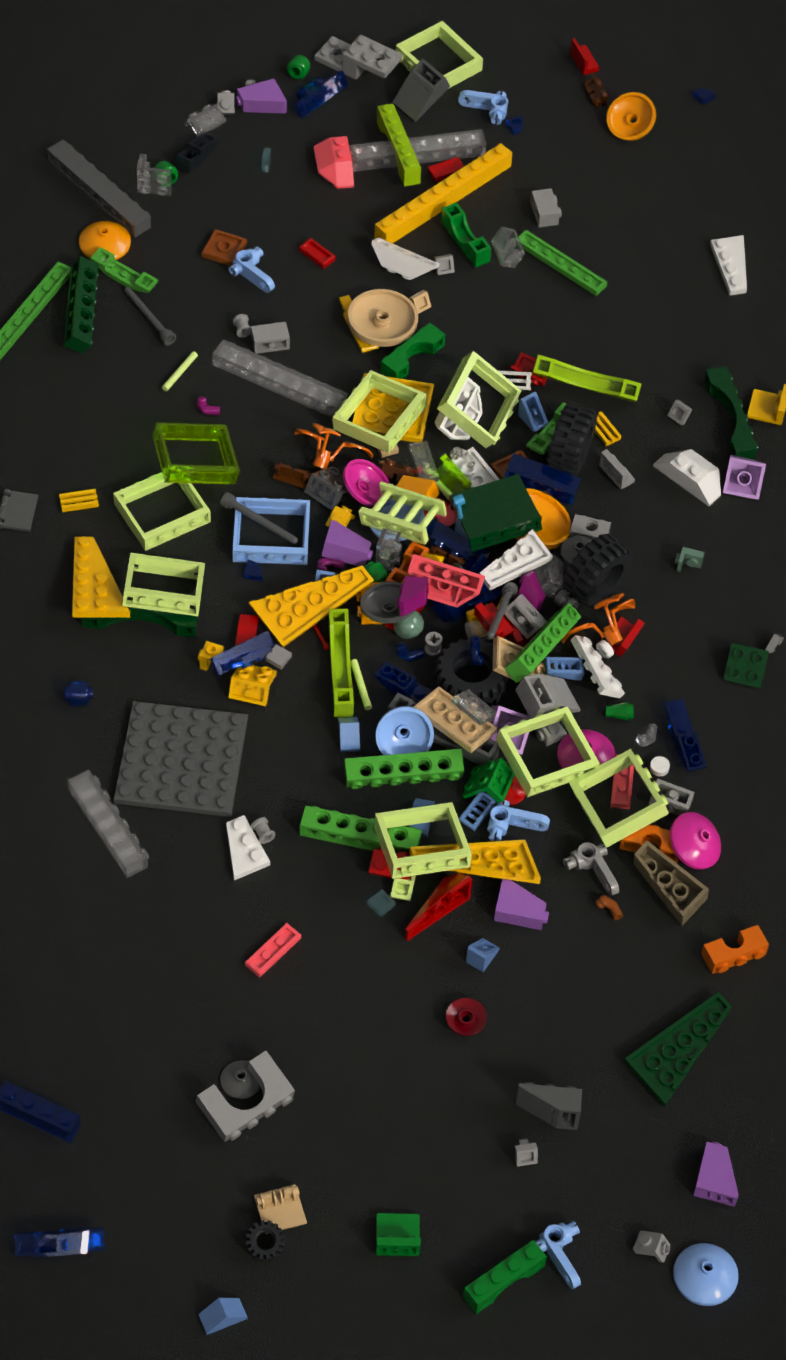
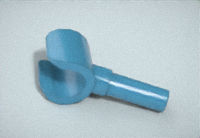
[453,494,465,519]

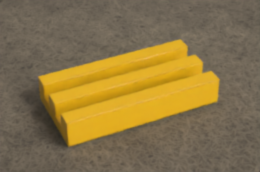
[594,411,621,446]
[59,489,99,512]

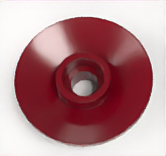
[446,998,487,1036]

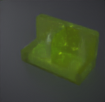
[434,454,472,494]

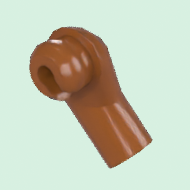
[595,895,623,920]

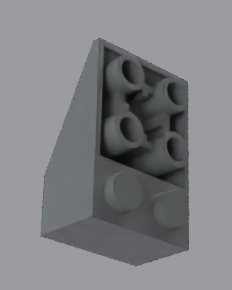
[393,59,450,122]
[516,1082,582,1130]

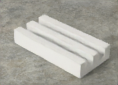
[499,371,532,390]

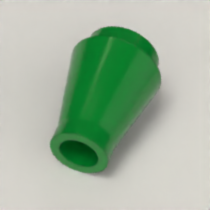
[606,702,634,721]

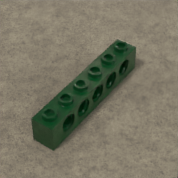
[63,256,99,354]

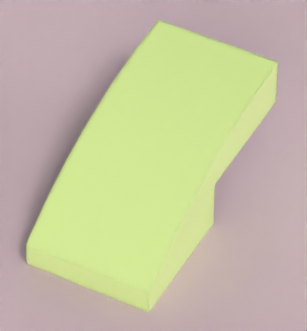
[390,875,416,901]

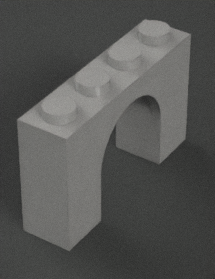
[196,1051,295,1142]

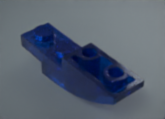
[374,661,432,703]
[664,699,707,772]
[14,1227,105,1257]

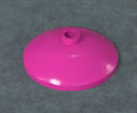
[343,459,390,507]
[557,729,615,769]
[670,812,721,870]

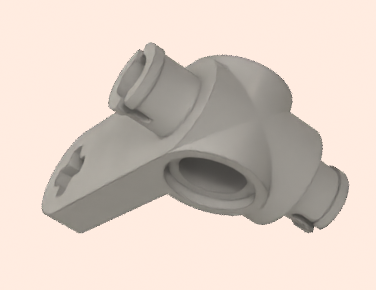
[563,842,619,896]

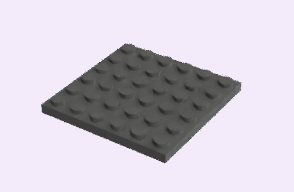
[114,701,248,817]

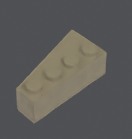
[633,841,709,926]

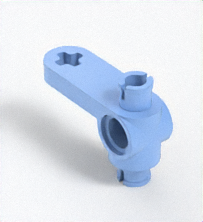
[458,90,508,125]
[229,246,275,293]
[487,800,550,842]
[535,1221,581,1289]

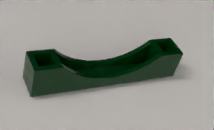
[704,366,758,460]
[82,607,198,638]

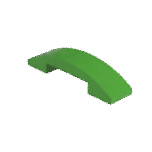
[90,247,158,293]
[526,402,566,455]

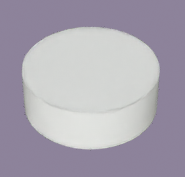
[596,640,614,659]
[650,756,670,776]

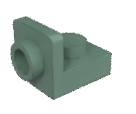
[675,547,704,572]

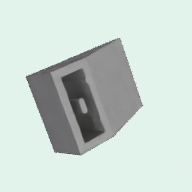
[516,674,580,719]

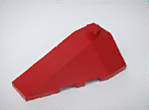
[405,872,472,941]

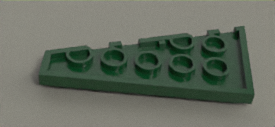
[624,992,732,1107]

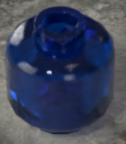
[64,681,93,706]

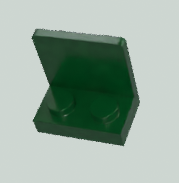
[723,643,769,688]

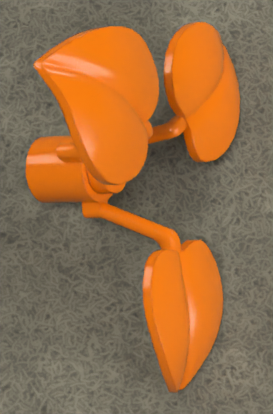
[294,423,373,469]
[562,593,635,646]

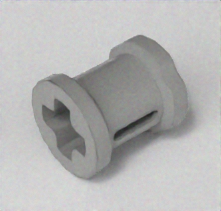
[233,314,251,338]
[425,632,442,656]
[251,817,276,844]

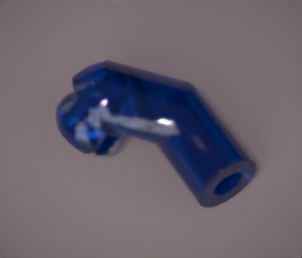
[470,636,485,665]
[397,644,425,661]

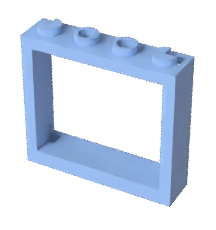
[233,497,310,565]

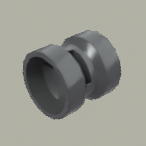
[553,589,580,609]

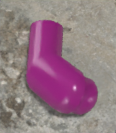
[196,397,220,415]
[317,557,345,571]

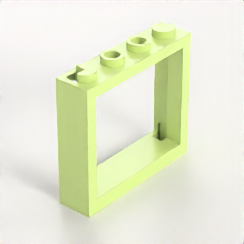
[396,21,483,89]
[437,351,522,448]
[332,370,427,453]
[113,465,211,551]
[122,553,205,616]
[496,706,600,797]
[569,749,669,848]
[374,802,472,879]

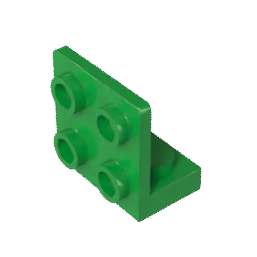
[462,758,515,803]
[376,1213,421,1256]

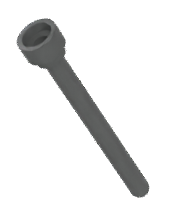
[124,287,176,345]
[220,492,298,544]
[487,582,518,639]

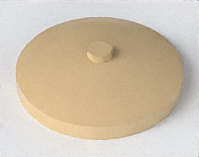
[347,289,418,347]

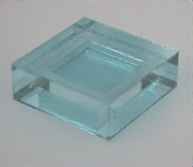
[262,147,271,172]
[367,890,396,917]

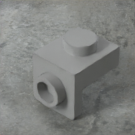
[218,90,235,114]
[633,1231,670,1263]

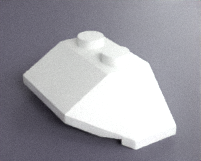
[371,238,440,280]
[435,377,482,440]
[653,449,721,506]

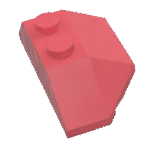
[313,136,354,189]
[408,554,485,608]

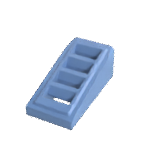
[544,657,584,681]
[459,791,497,831]

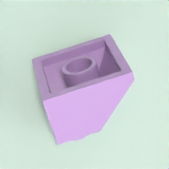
[723,455,766,500]
[487,706,530,755]

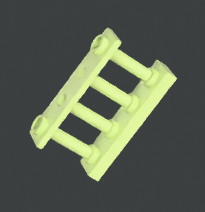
[358,482,447,545]

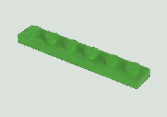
[515,230,607,296]

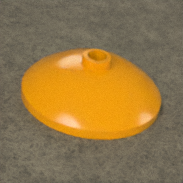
[607,92,656,141]
[79,221,131,260]

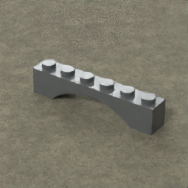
[388,693,499,766]

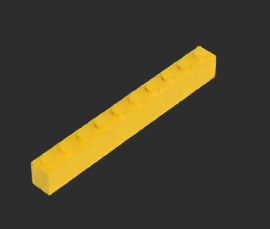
[374,143,512,244]

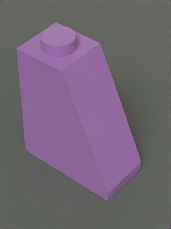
[235,79,287,114]
[321,520,373,567]
[494,879,549,930]
[693,1142,739,1207]

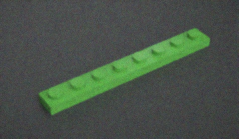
[0,262,71,360]

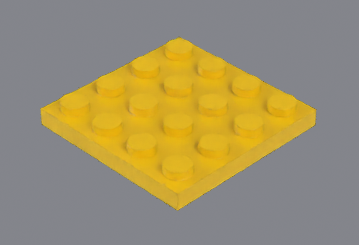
[352,373,434,443]

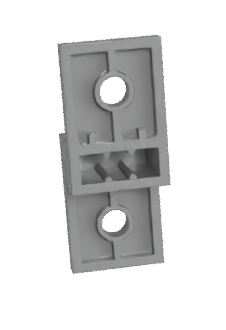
[315,34,402,79]

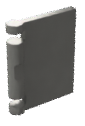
[0,489,38,532]

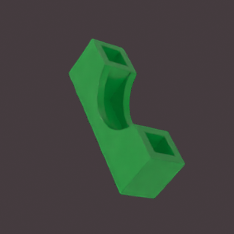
[441,202,491,268]
[381,323,445,379]
[463,1240,547,1314]

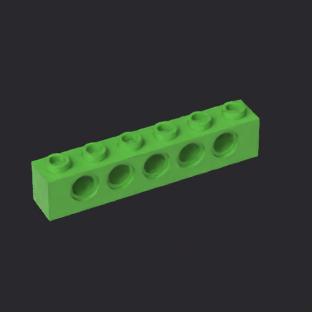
[504,603,581,683]
[344,749,464,789]
[300,806,422,854]

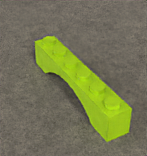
[377,104,421,186]
[532,355,642,403]
[329,609,354,717]

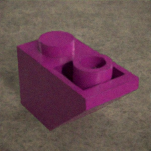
[513,570,545,612]
[396,576,429,616]

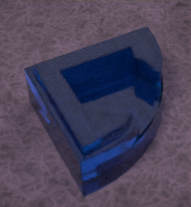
[693,89,716,105]
[506,115,523,135]
[244,560,263,581]

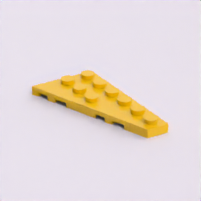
[72,536,130,618]
[249,566,374,648]
[409,840,541,884]

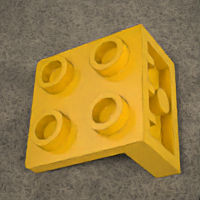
[747,384,786,425]
[228,662,277,706]

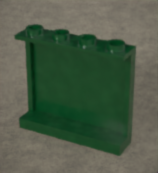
[449,474,542,552]

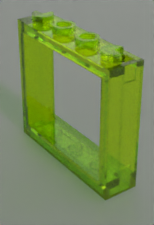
[153,422,240,484]

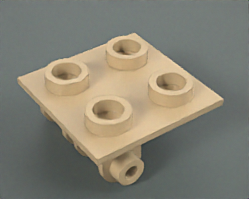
[254,1184,307,1235]

